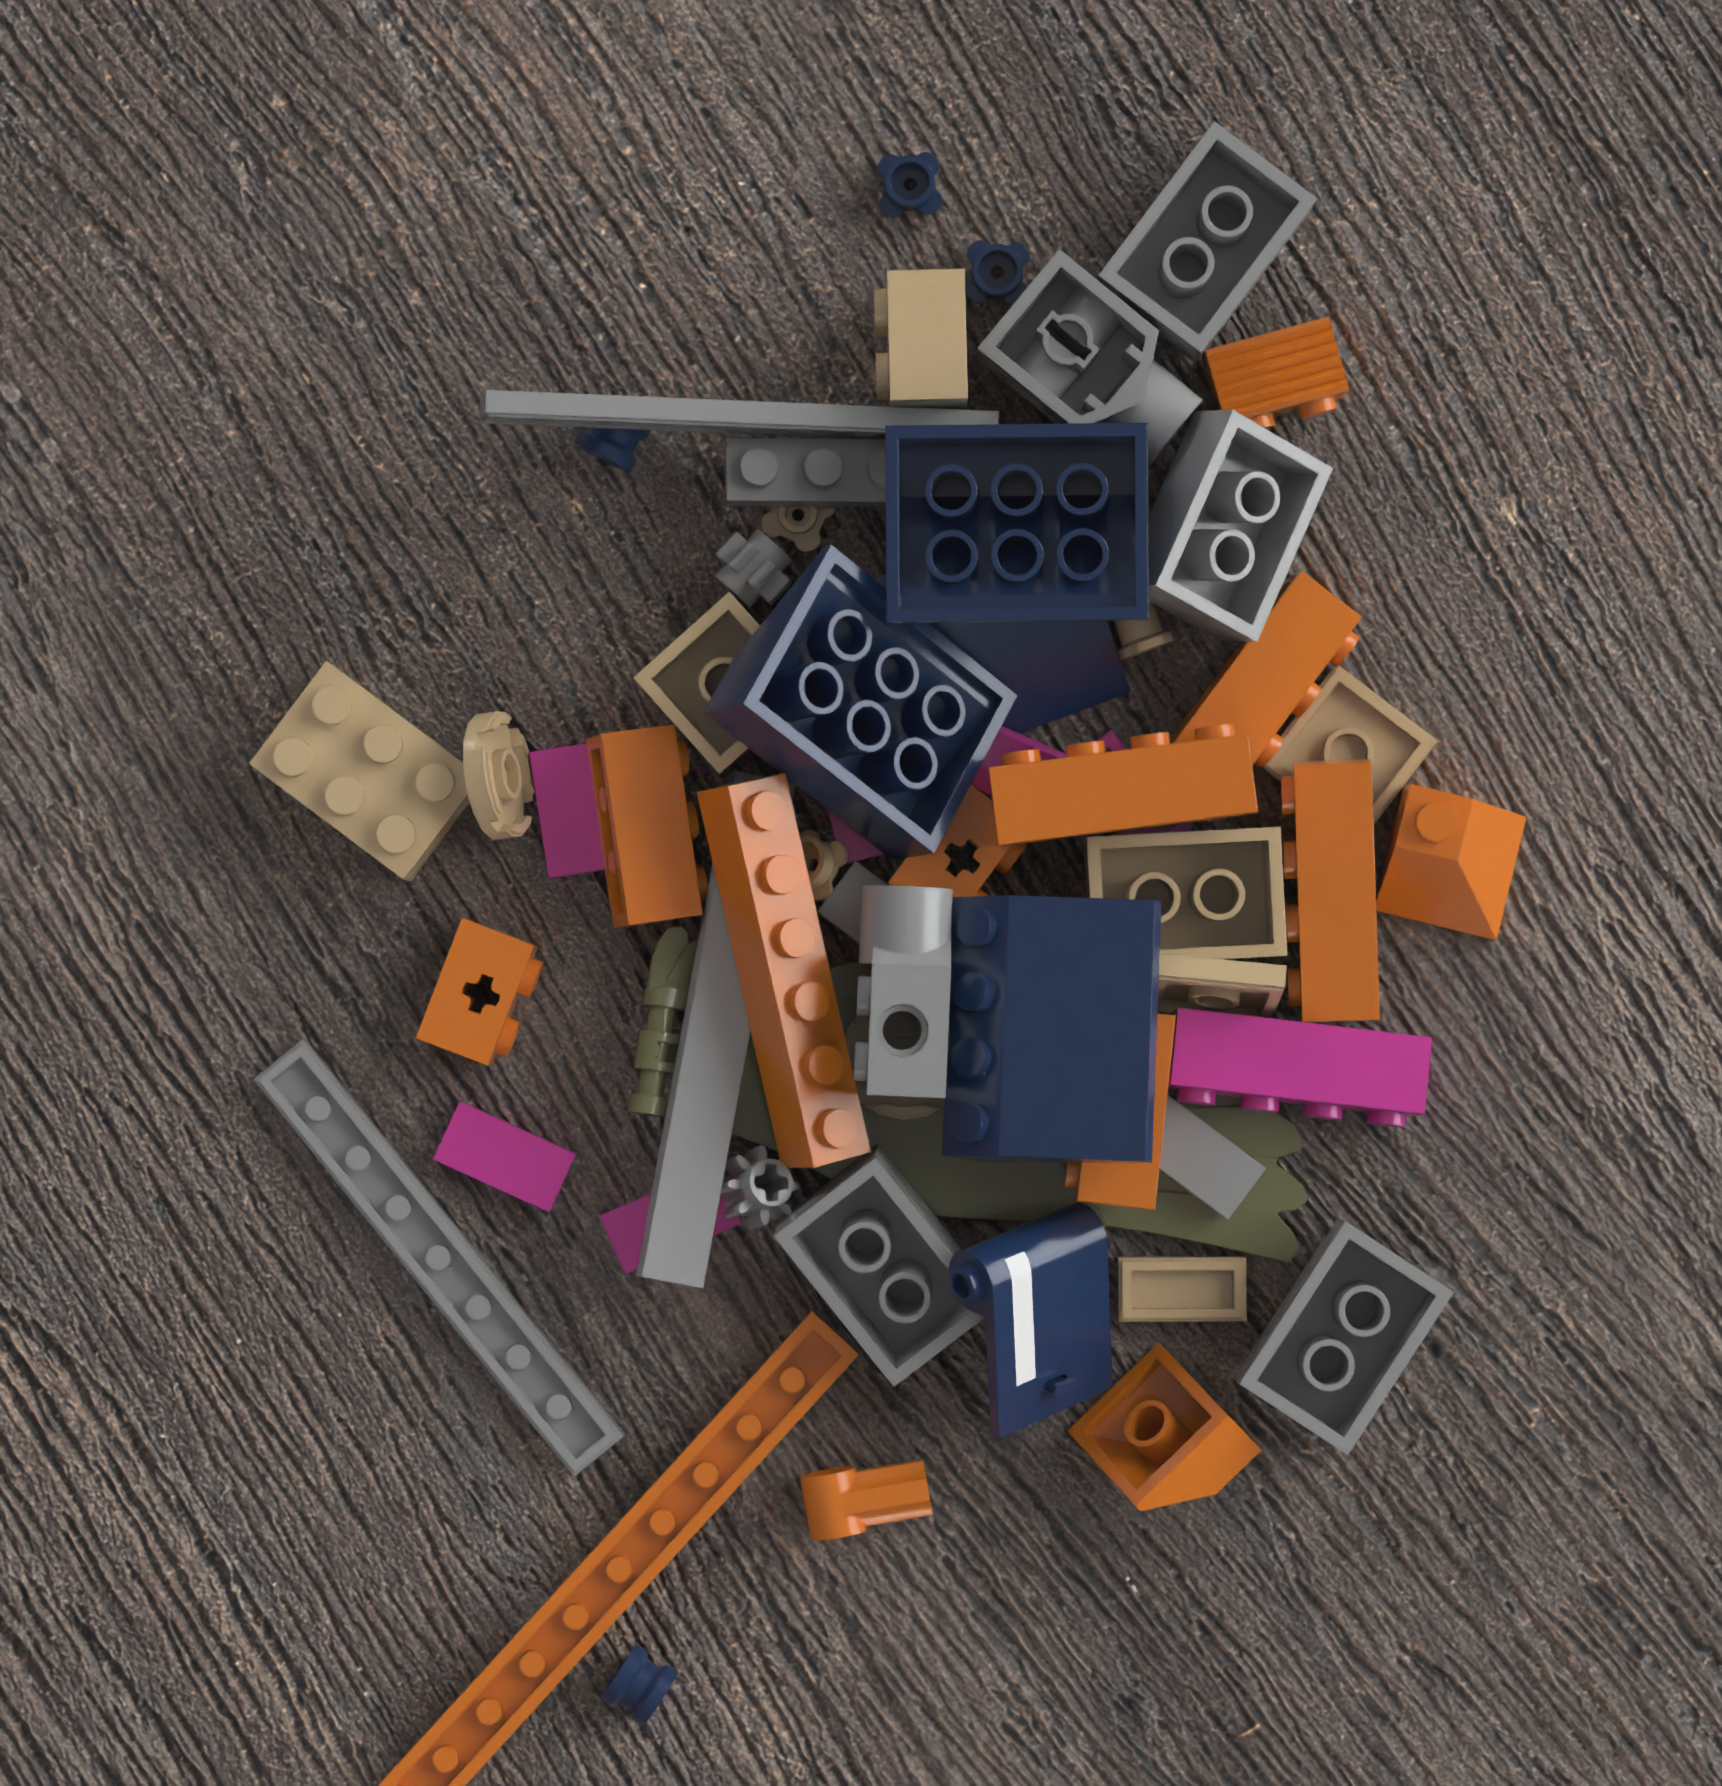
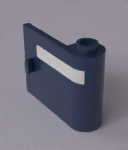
[948,1203,1113,1439]

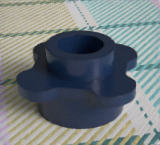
[877,152,942,218]
[965,240,1030,305]

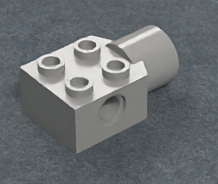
[975,249,1203,467]
[854,885,953,1098]

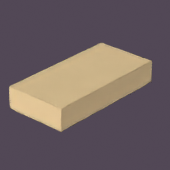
[1117,1256,1247,1322]

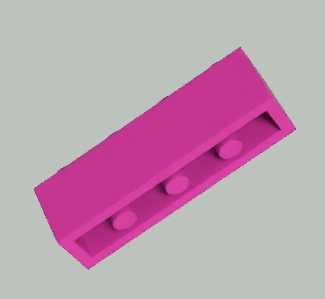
[1168,1007,1432,1127]

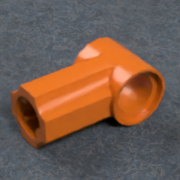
[800,1459,933,1541]

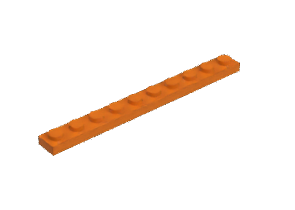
[378,1309,859,1786]

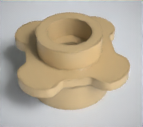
[761,506,835,552]
[799,830,848,902]

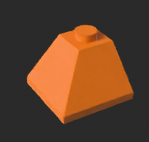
[1376,783,1526,940]
[1067,1342,1261,1512]

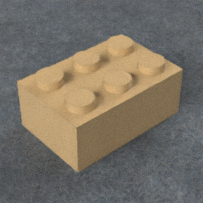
[249,661,470,881]
[1083,827,1287,959]

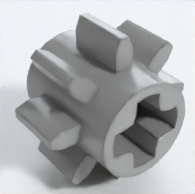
[714,529,792,608]
[721,1145,800,1229]

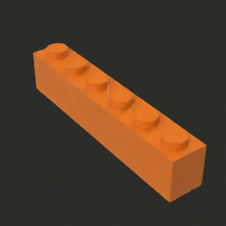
[697,773,871,1168]

